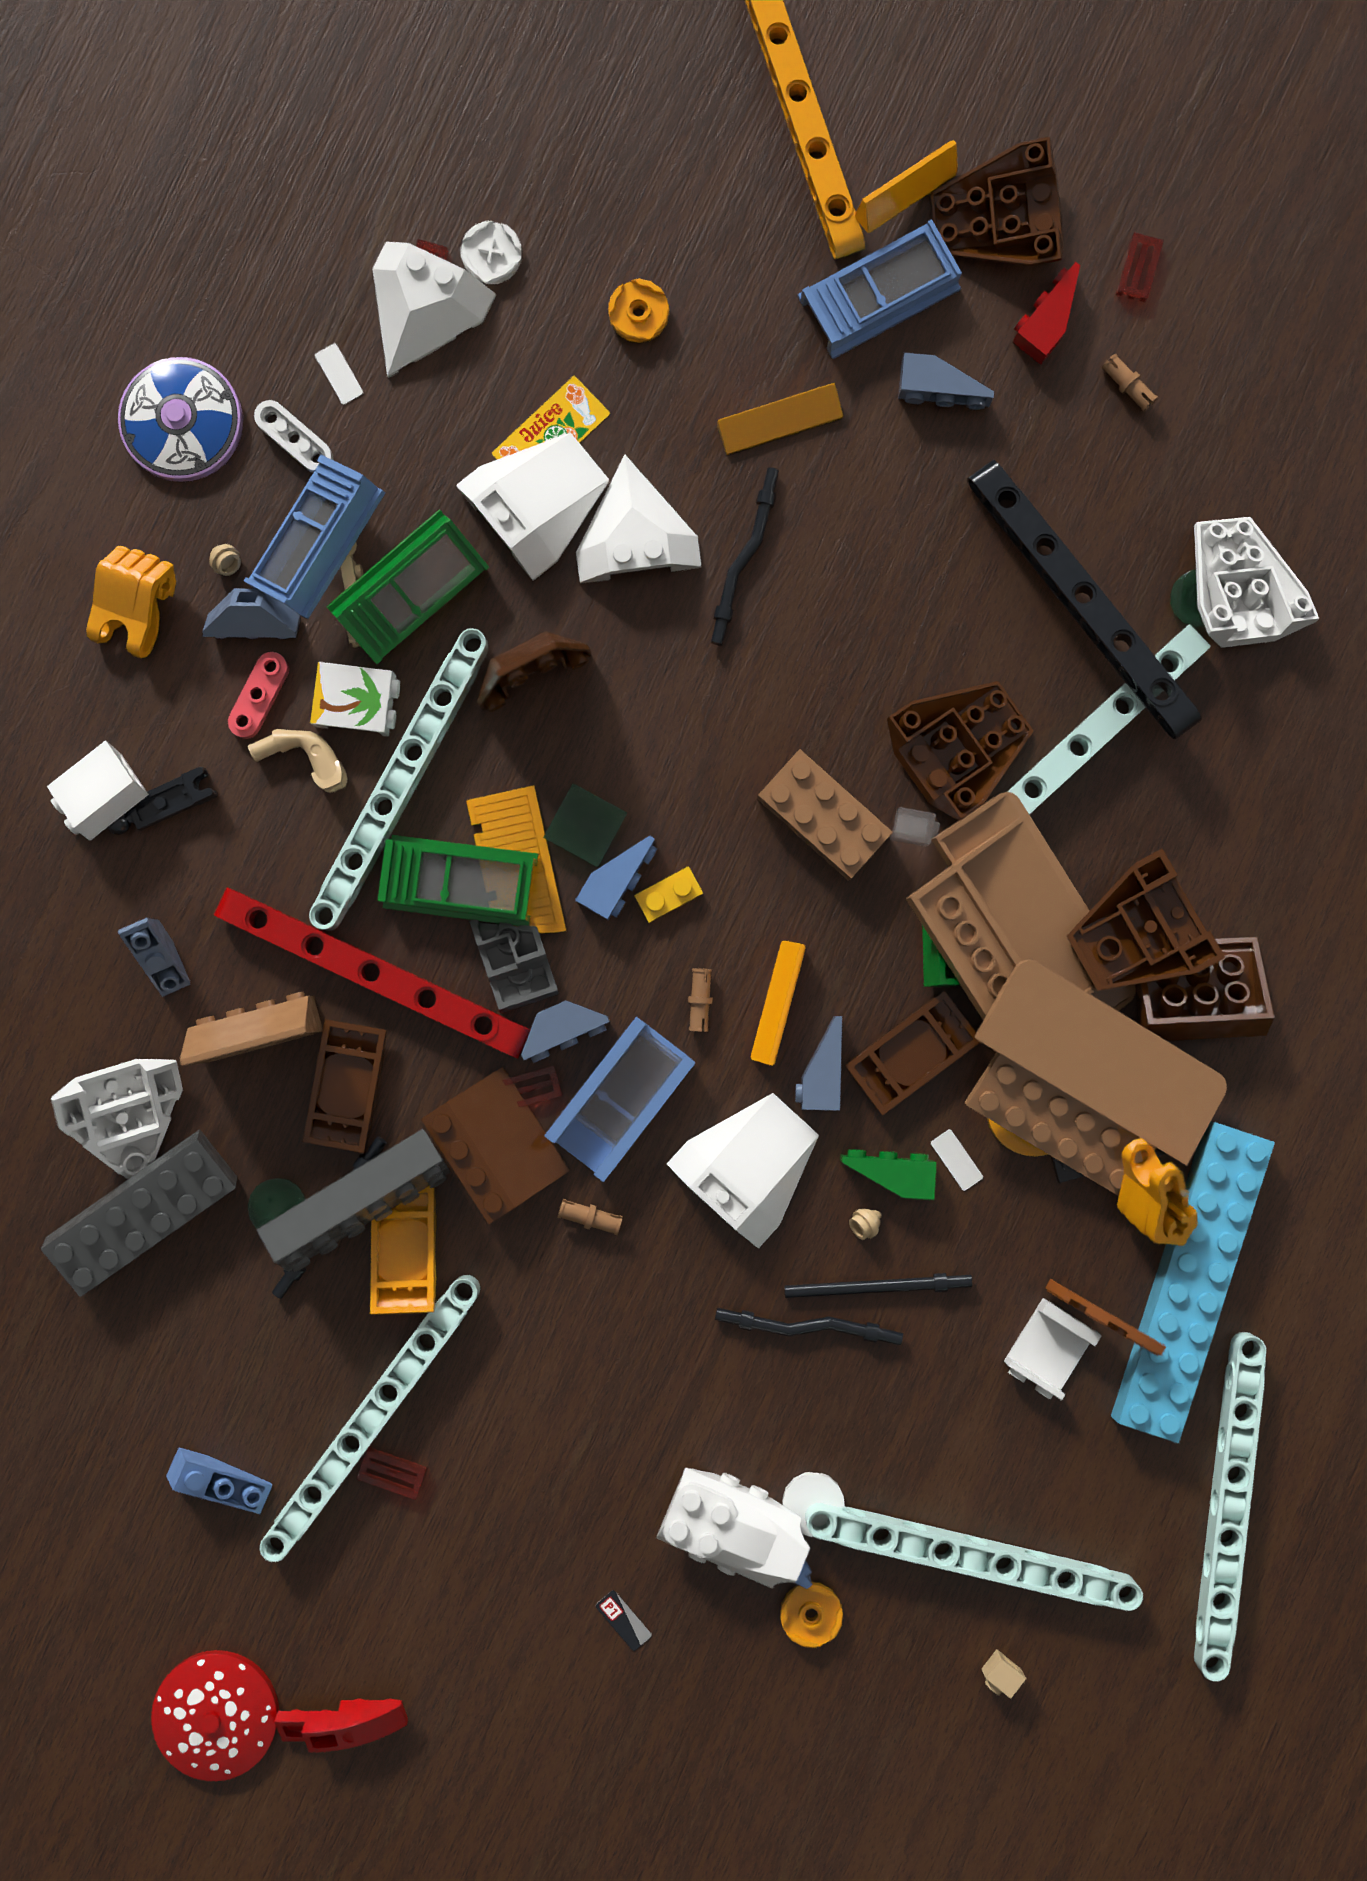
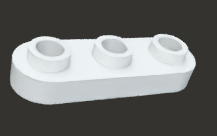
[254,400,333,473]

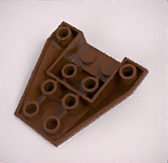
[931,137,1063,266]
[477,631,592,712]
[887,681,1033,820]

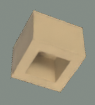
[982,1649,1026,1699]

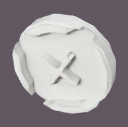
[461,221,522,284]

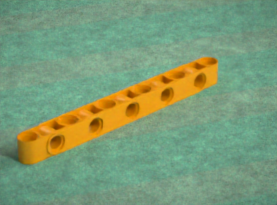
[745,0,865,260]

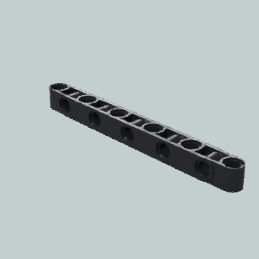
[967,460,1202,739]

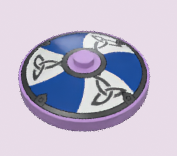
[118,357,243,482]

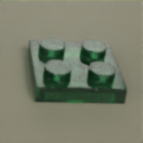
[543,784,627,868]

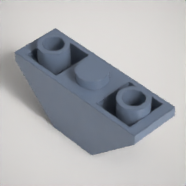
[202,588,301,639]
[118,918,190,997]
[521,1000,610,1063]

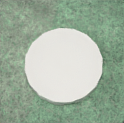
[782,1472,845,1537]

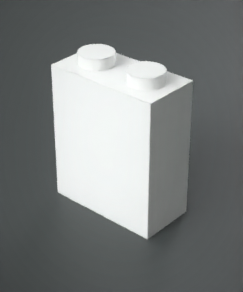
[47,740,149,841]

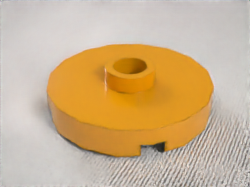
[608,279,669,343]
[780,1582,843,1648]

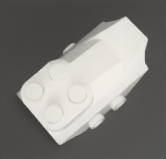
[656,1468,810,1588]

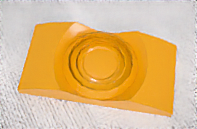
[370,1186,436,1315]

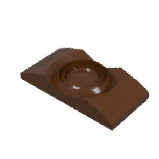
[845,991,980,1115]
[302,1019,387,1153]

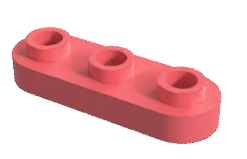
[228,652,289,739]

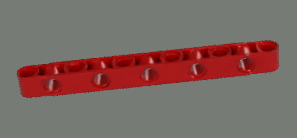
[214,887,530,1059]

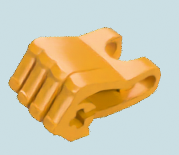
[86,546,176,659]
[1117,1138,1197,1246]

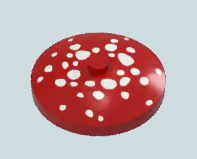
[151,1650,279,1781]

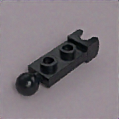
[107,767,218,835]

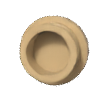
[210,544,241,576]
[849,1209,882,1240]

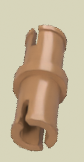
[1101,353,1158,412]
[688,968,713,1032]
[557,1199,623,1235]

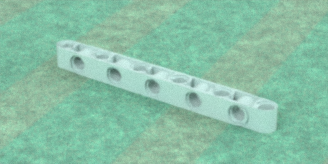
[1007,624,1211,814]
[309,628,489,931]
[260,1275,480,1562]
[1194,1332,1266,1681]
[805,1503,1143,1611]

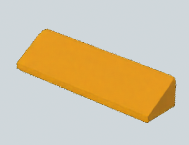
[854,140,958,233]
[717,383,843,455]
[751,941,806,1066]

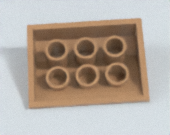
[180,992,323,1066]

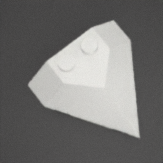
[373,242,496,378]
[576,455,701,584]
[51,1059,183,1179]

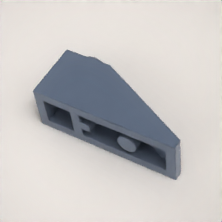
[795,1016,842,1111]

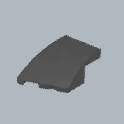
[469,920,559,1014]

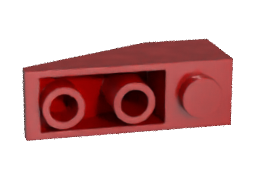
[1013,262,1080,365]

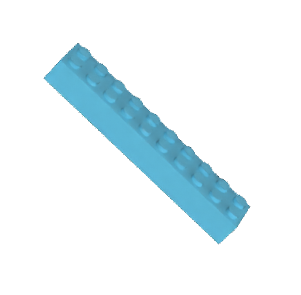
[1111,1122,1275,1443]

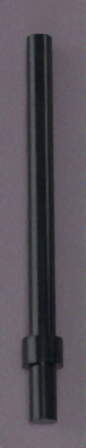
[784,1273,972,1298]

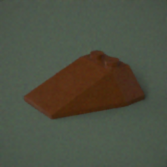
[1066,848,1226,991]

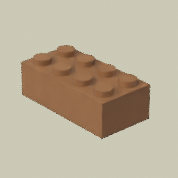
[757,749,893,881]

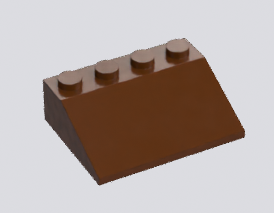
[1135,937,1275,1041]
[421,1067,570,1225]

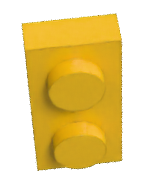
[634,866,703,923]

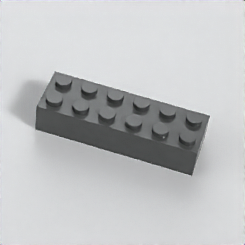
[40,1129,237,1297]
[257,1129,451,1272]

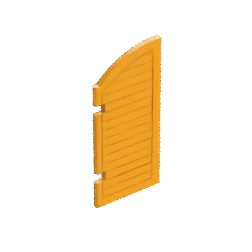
[466,785,566,933]

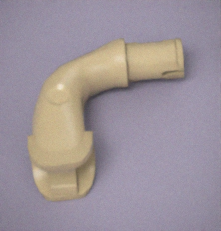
[248,729,347,793]

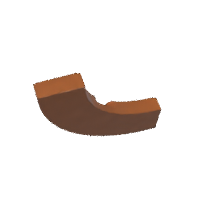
[1046,1279,1167,1356]

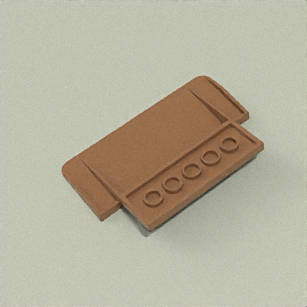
[906,792,1136,1021]
[964,960,1227,1196]

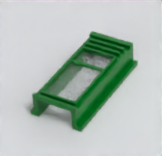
[326,509,489,664]
[378,835,539,926]

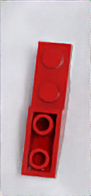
[275,1699,408,1753]

